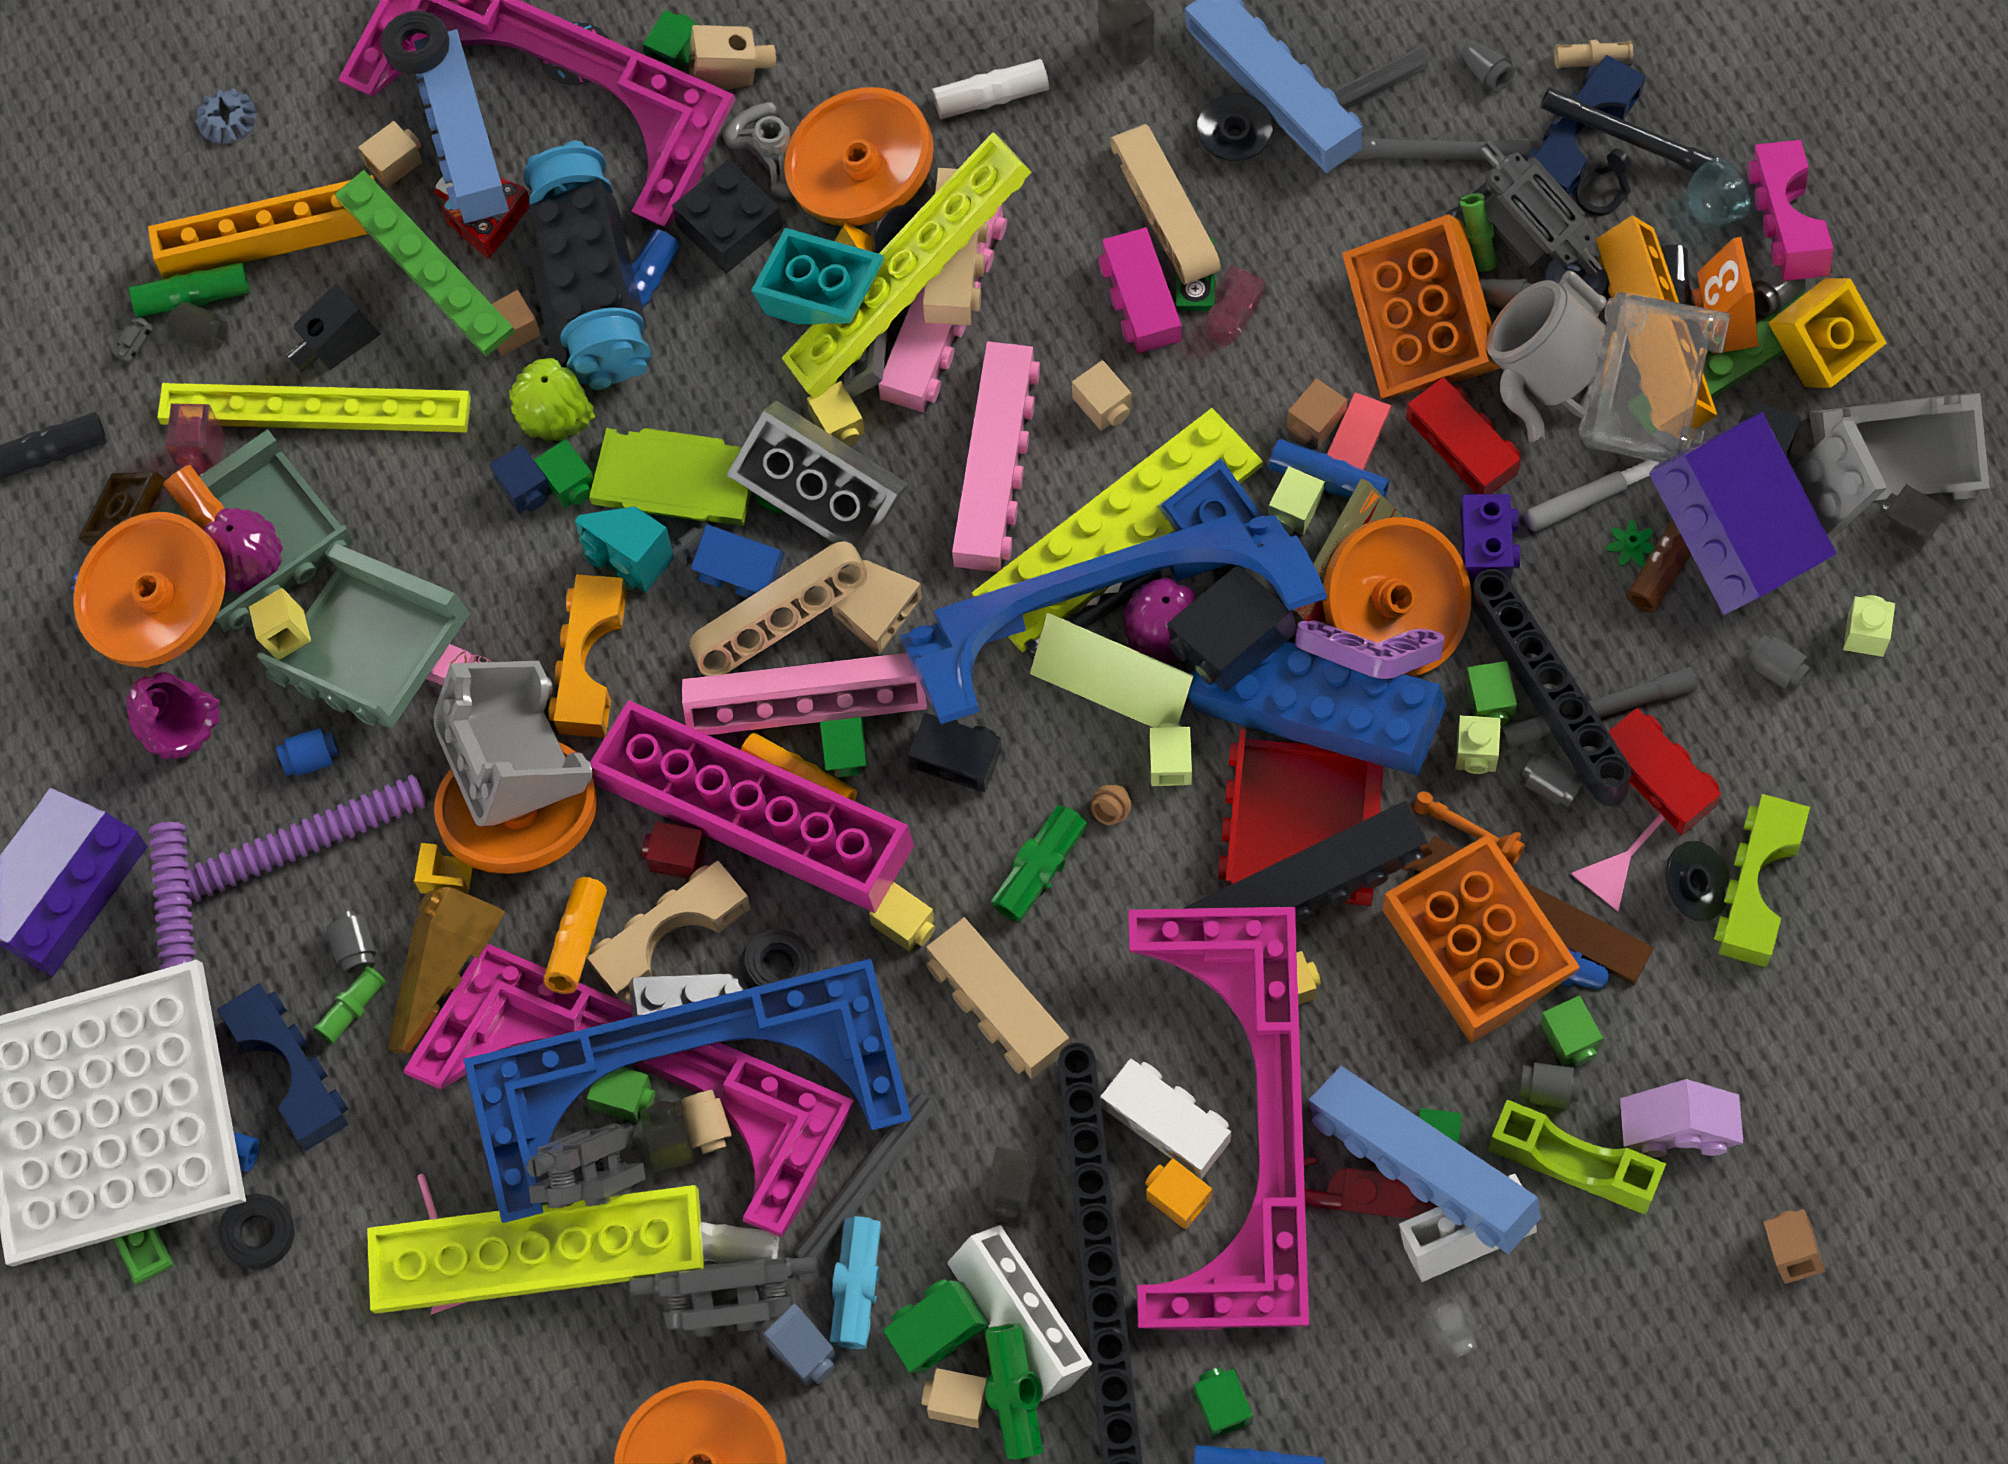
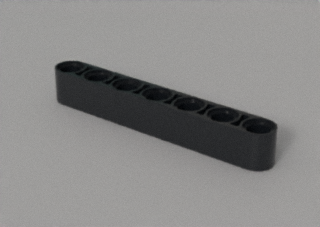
[1473,569,1631,806]

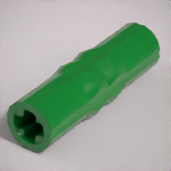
[129,262,250,318]

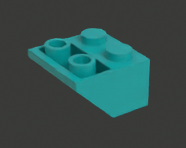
[575,506,674,594]

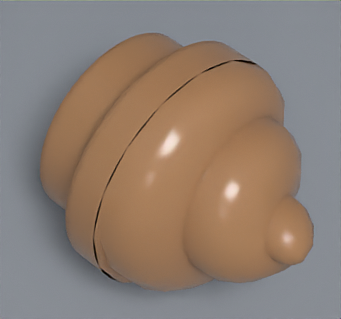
[1090,785,1131,825]

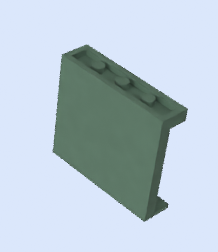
[149,429,353,633]
[257,543,470,729]

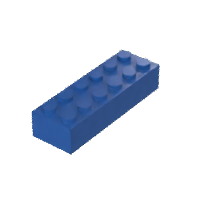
[1188,641,1446,776]

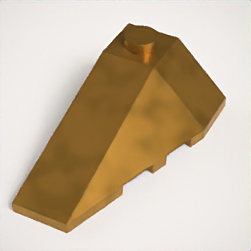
[387,887,505,1054]

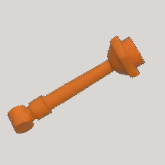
[1414,791,1525,865]

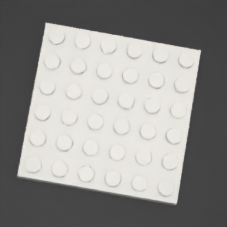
[0,960,246,1267]

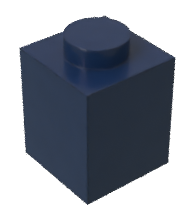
[489,444,551,514]

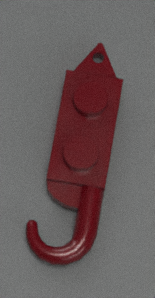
[1303,1156,1438,1219]

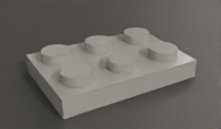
[1793,420,1887,541]

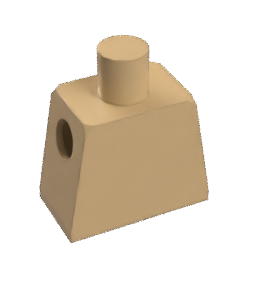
[688,25,776,90]
[832,560,922,655]

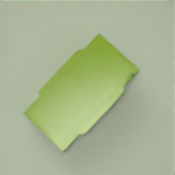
[589,428,752,526]

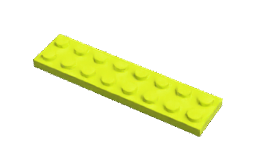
[782,132,1031,398]
[972,408,1263,653]
[367,1185,704,1314]

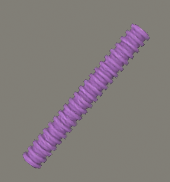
[185,774,427,902]
[148,822,196,970]

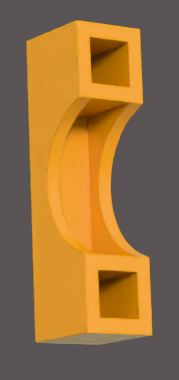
[549,574,627,738]

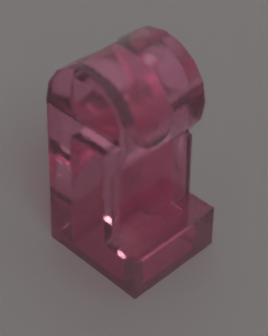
[1207,265,1265,345]

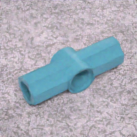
[830,1216,881,1349]

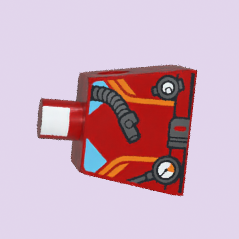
[434,177,530,259]

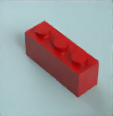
[1406,377,1521,494]
[1608,707,1722,836]

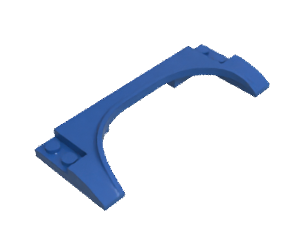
[900,513,1327,724]
[463,959,912,1223]

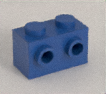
[691,524,786,598]

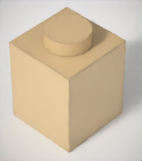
[358,121,422,188]
[1072,360,1132,431]
[922,1368,987,1428]

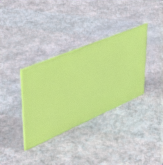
[1030,613,1194,728]

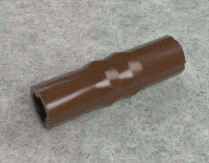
[1626,519,1691,613]

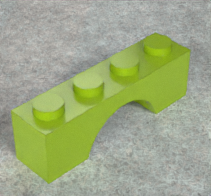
[1714,794,1810,967]
[1488,1100,1666,1215]

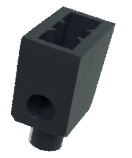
[287,283,381,373]

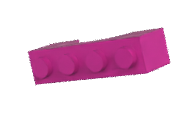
[1747,140,1834,281]

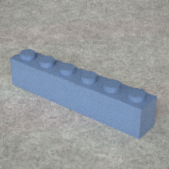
[1185,0,1363,173]
[414,29,509,224]
[1309,1066,1541,1254]

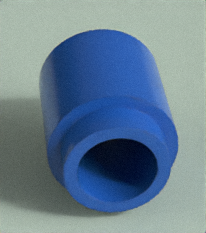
[276,727,339,777]

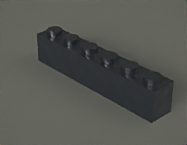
[1184,800,1433,924]

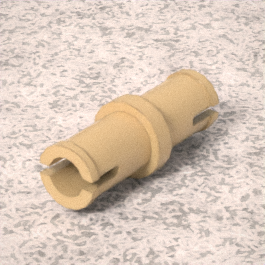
[1554,40,1634,69]

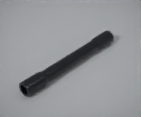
[1540,87,1724,181]

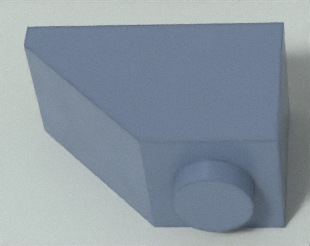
[764,1303,836,1387]

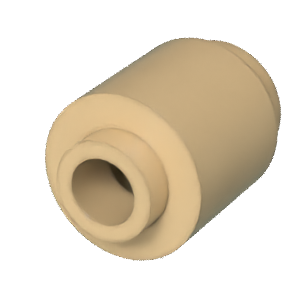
[680,1089,732,1154]

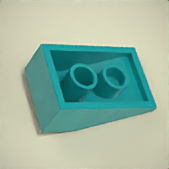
[751,228,885,324]

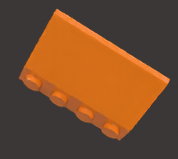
[1342,214,1501,399]
[1382,834,1580,1043]

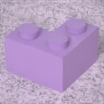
[1620,1079,1743,1158]

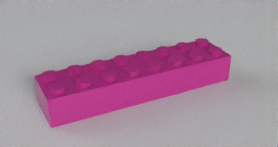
[590,700,915,913]

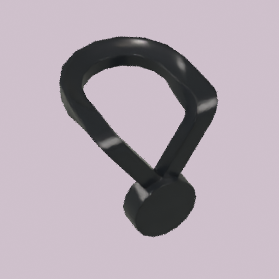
[1575,148,1632,216]

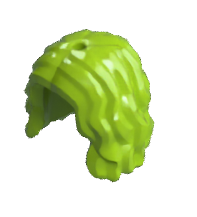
[509,358,595,442]

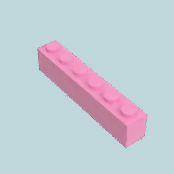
[878,204,1007,413]
[952,341,1040,572]
[682,653,927,735]

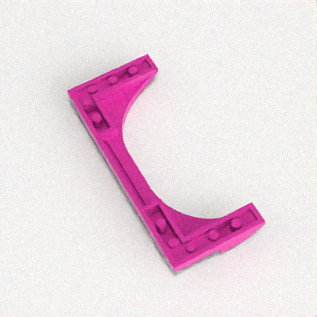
[338,0,736,229]
[1128,907,1309,1330]
[404,944,854,1237]

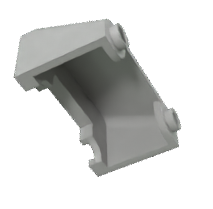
[1809,393,1990,501]
[434,661,592,826]

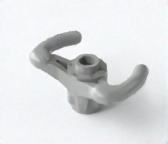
[722,102,794,201]

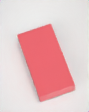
[1327,392,1391,469]

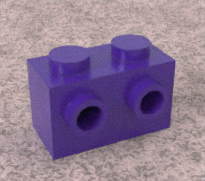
[1460,494,1520,582]

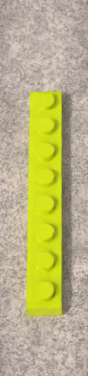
[158,383,471,432]

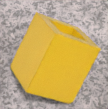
[414,843,473,894]

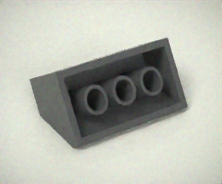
[727,400,908,557]

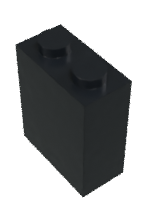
[1166,565,1297,692]

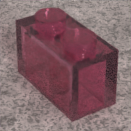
[165,403,225,476]

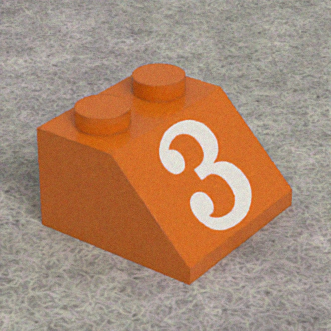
[1692,237,1758,354]

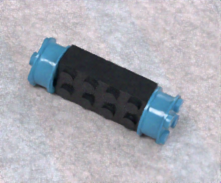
[523,141,652,390]

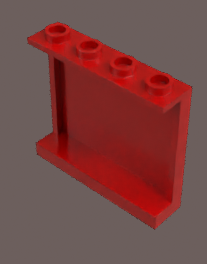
[1218,729,1384,906]

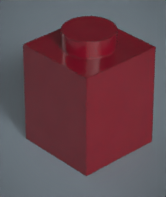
[642,821,707,879]

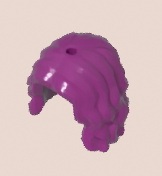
[204,508,283,594]
[1122,578,1196,664]
[126,672,220,759]

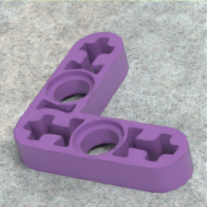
[1295,621,1444,679]

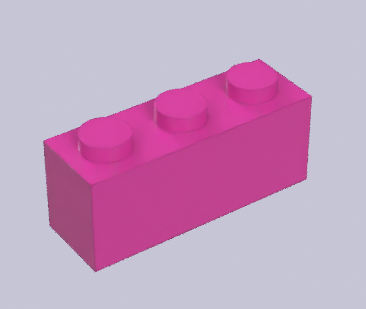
[1098,227,1182,354]

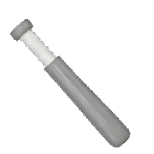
[1524,450,1668,532]

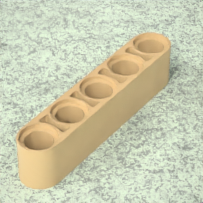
[1110,124,1221,285]
[689,541,868,676]

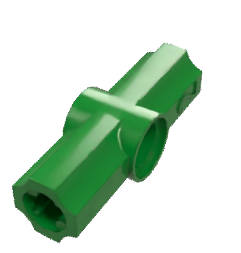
[991,805,1087,923]
[984,1323,1043,1459]

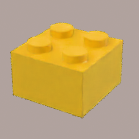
[1768,278,1887,388]

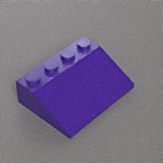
[1649,412,1837,615]
[0,788,148,977]

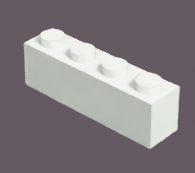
[947,1225,1092,1402]

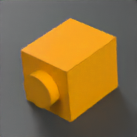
[1145,1158,1212,1230]

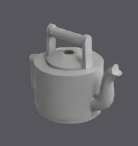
[1487,271,1624,444]

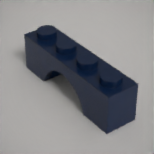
[1526,54,1646,196]
[217,983,349,1151]

